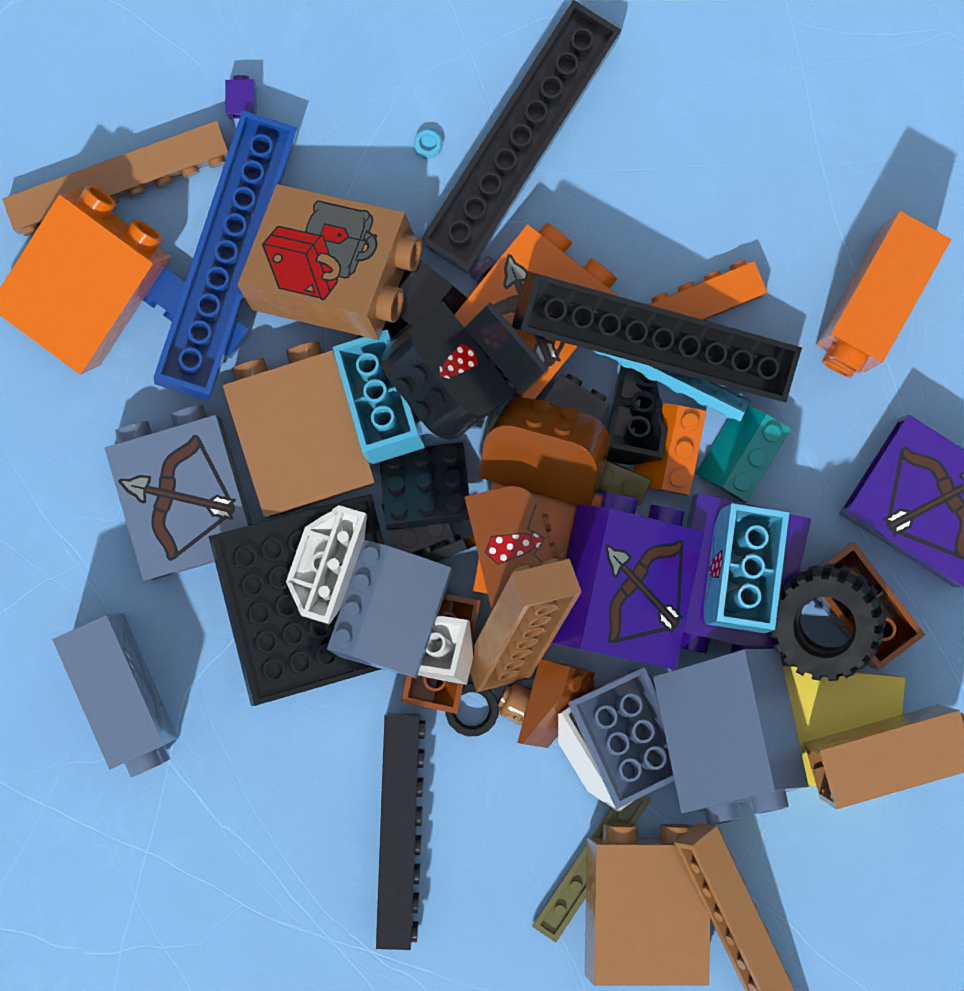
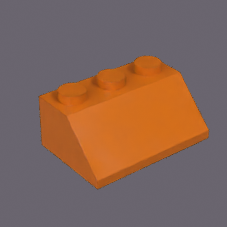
[634,403,707,496]

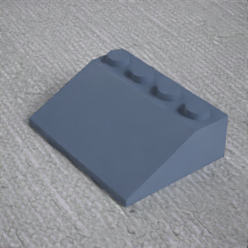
[327,540,453,679]
[568,667,675,809]

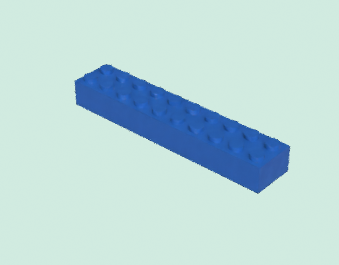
[153,110,297,402]

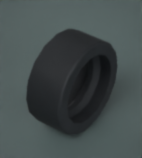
[445,682,499,737]

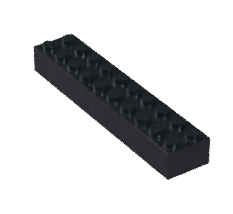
[421,0,622,275]
[512,271,802,403]

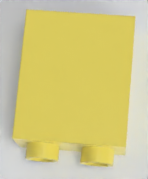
[782,664,906,794]

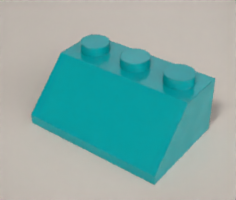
[695,405,792,503]

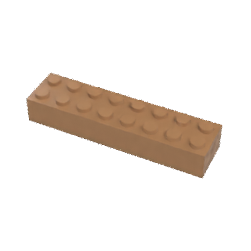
[470,558,582,692]

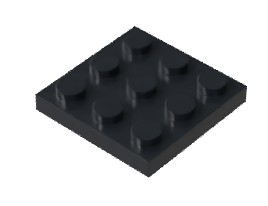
[379,442,470,530]

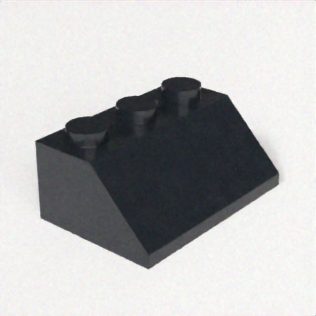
[465,302,549,396]

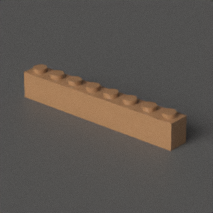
[2,121,229,236]
[674,823,794,991]

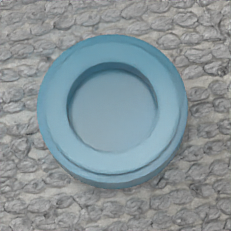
[414,129,442,159]

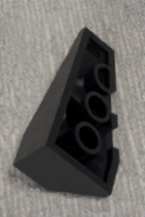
[607,365,667,465]

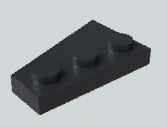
[418,534,476,562]

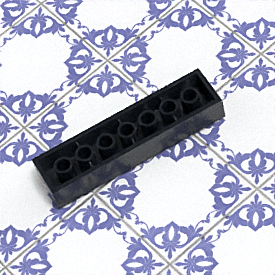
[376,712,426,950]

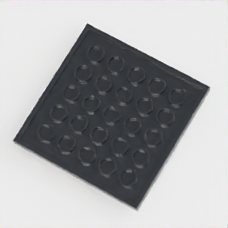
[209,494,384,706]

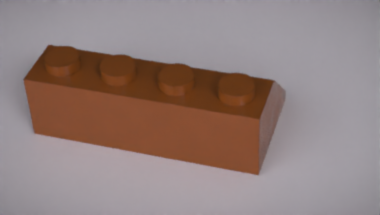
[401,593,481,714]

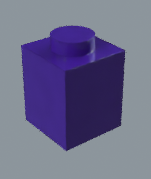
[225,75,257,119]

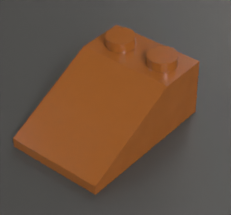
[517,659,595,748]

